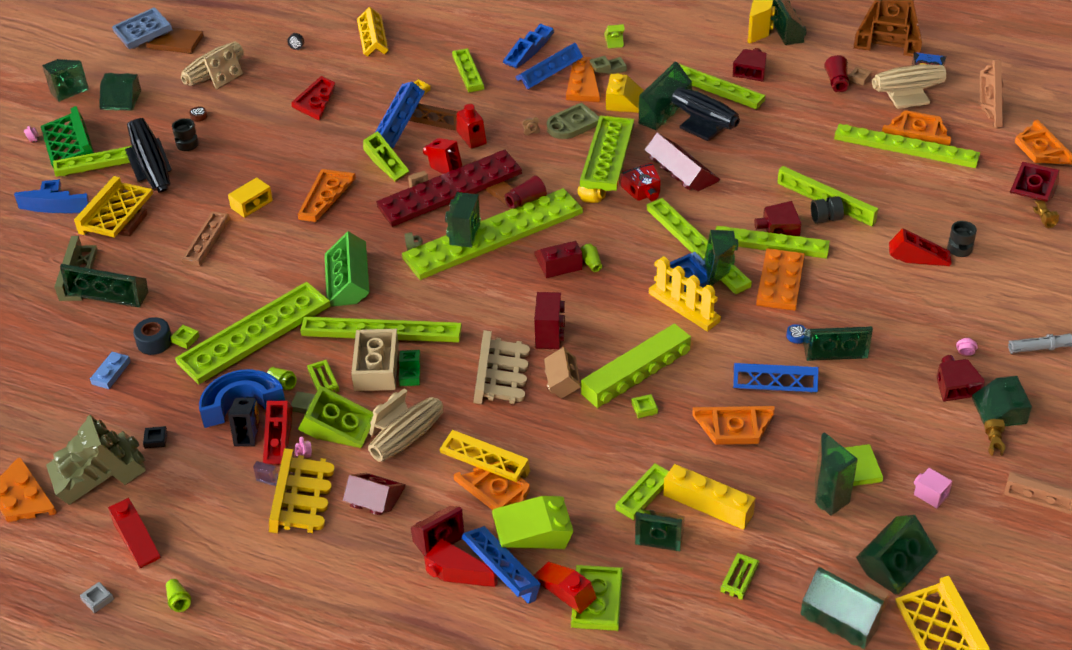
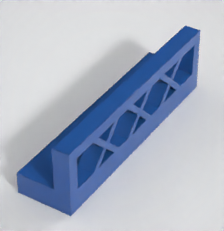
[515,42,583,89]
[375,82,425,148]
[733,363,819,392]
[462,526,541,604]

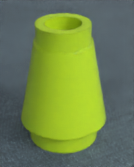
[580,244,602,272]
[267,367,297,390]
[166,579,191,612]

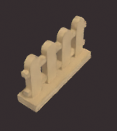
[473,330,530,404]

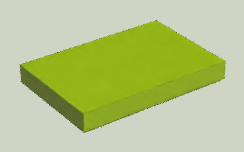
[571,565,623,631]

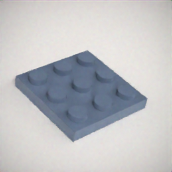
[112,7,173,49]

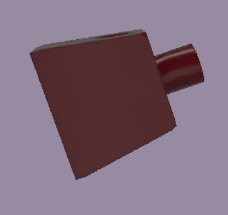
[732,48,767,82]
[754,201,802,237]
[937,355,985,402]

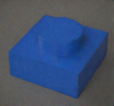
[40,179,61,193]

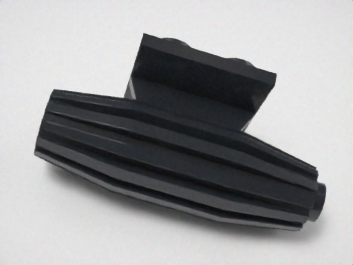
[672,87,740,141]
[125,118,172,193]

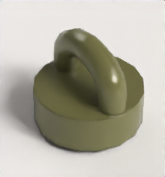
[404,232,423,251]

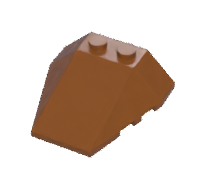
[854,0,922,57]

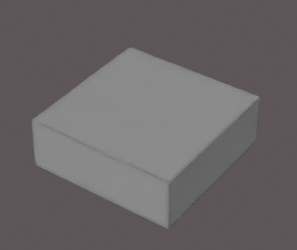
[80,582,114,613]

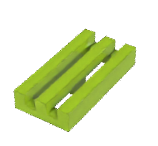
[307,360,339,392]
[720,553,759,600]

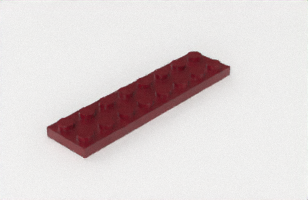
[376,149,522,227]

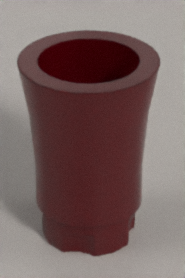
[824,55,849,93]
[505,175,547,209]

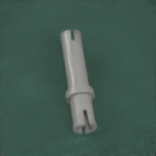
[1008,333,1072,354]

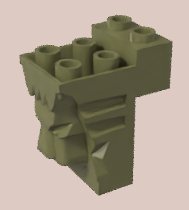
[46,415,146,505]

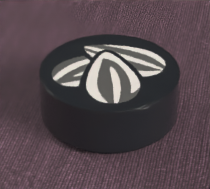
[287,33,304,50]

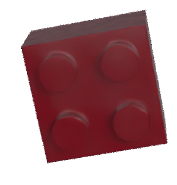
[534,292,565,349]

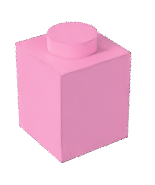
[914,468,952,508]

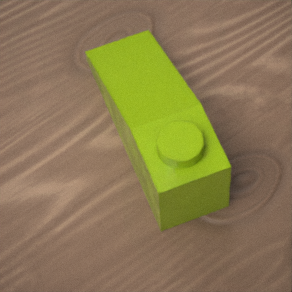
[363,131,409,181]

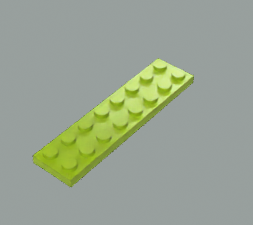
[580,115,634,191]
[175,282,330,384]

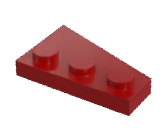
[292,76,335,121]

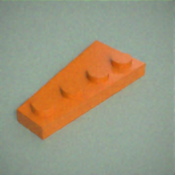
[566,56,600,102]
[297,169,356,222]

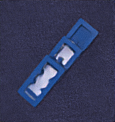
[503,24,554,68]
[14,188,90,213]

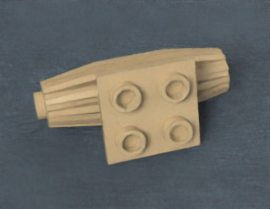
[181,41,244,89]
[872,64,946,109]
[368,388,443,462]

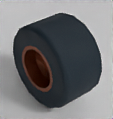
[133,317,172,355]

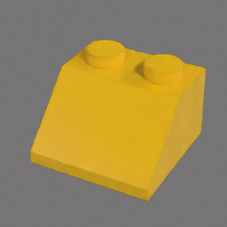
[747,0,775,44]
[606,74,644,113]

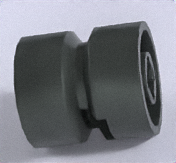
[172,118,199,151]
[810,196,844,224]
[947,221,977,257]

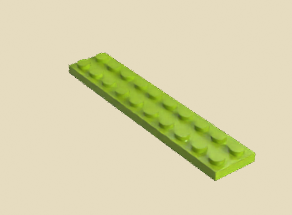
[402,188,583,280]

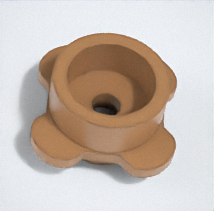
[522,117,540,136]

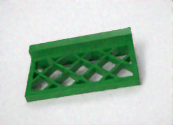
[40,106,94,168]

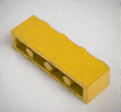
[663,464,756,530]

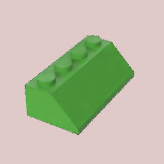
[325,231,370,307]

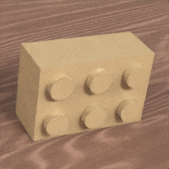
[351,329,399,391]

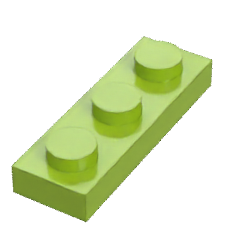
[616,464,669,520]

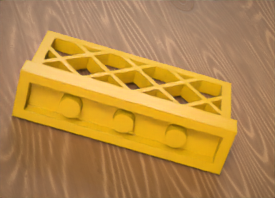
[74,176,153,238]
[895,575,990,650]

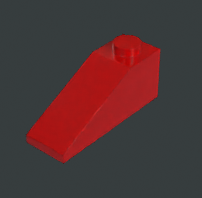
[889,228,952,266]
[263,401,293,465]
[108,497,161,568]
[424,538,498,587]
[533,561,597,614]

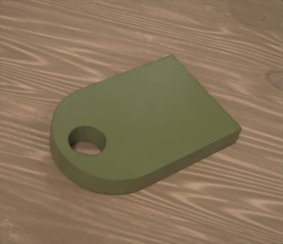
[547,102,599,139]

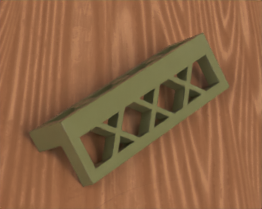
[54,236,98,301]

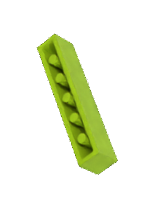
[581,323,691,408]

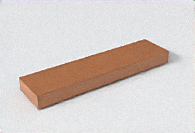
[182,211,230,267]

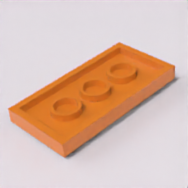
[756,248,805,311]

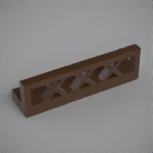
[409,103,458,131]

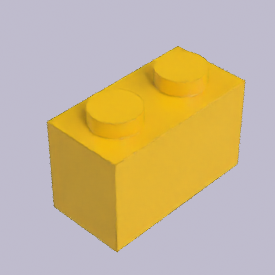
[228,177,273,218]

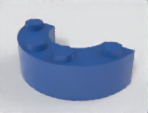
[199,369,286,428]

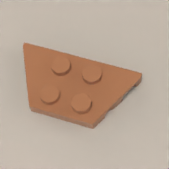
[980,59,1004,128]

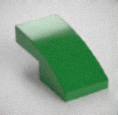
[399,350,420,386]

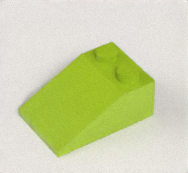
[298,385,373,448]
[492,496,574,549]

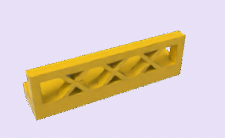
[357,7,389,56]
[440,430,530,482]

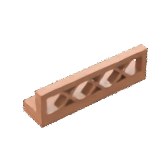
[1003,471,1072,515]

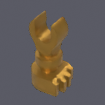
[1033,200,1059,228]
[984,419,1005,456]

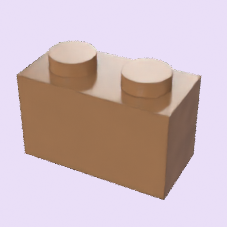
[544,347,581,399]

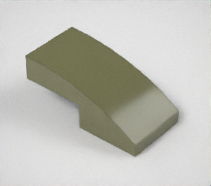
[590,56,627,74]

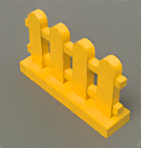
[649,256,721,332]
[269,448,334,533]

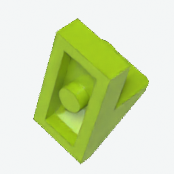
[604,24,625,48]

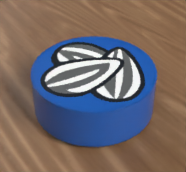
[786,324,807,344]

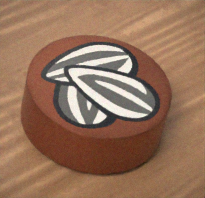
[189,106,207,122]

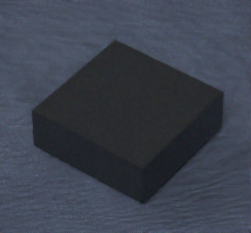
[143,426,167,449]

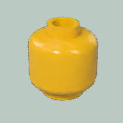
[578,186,606,203]

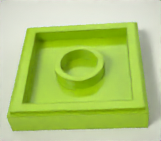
[827,444,883,488]

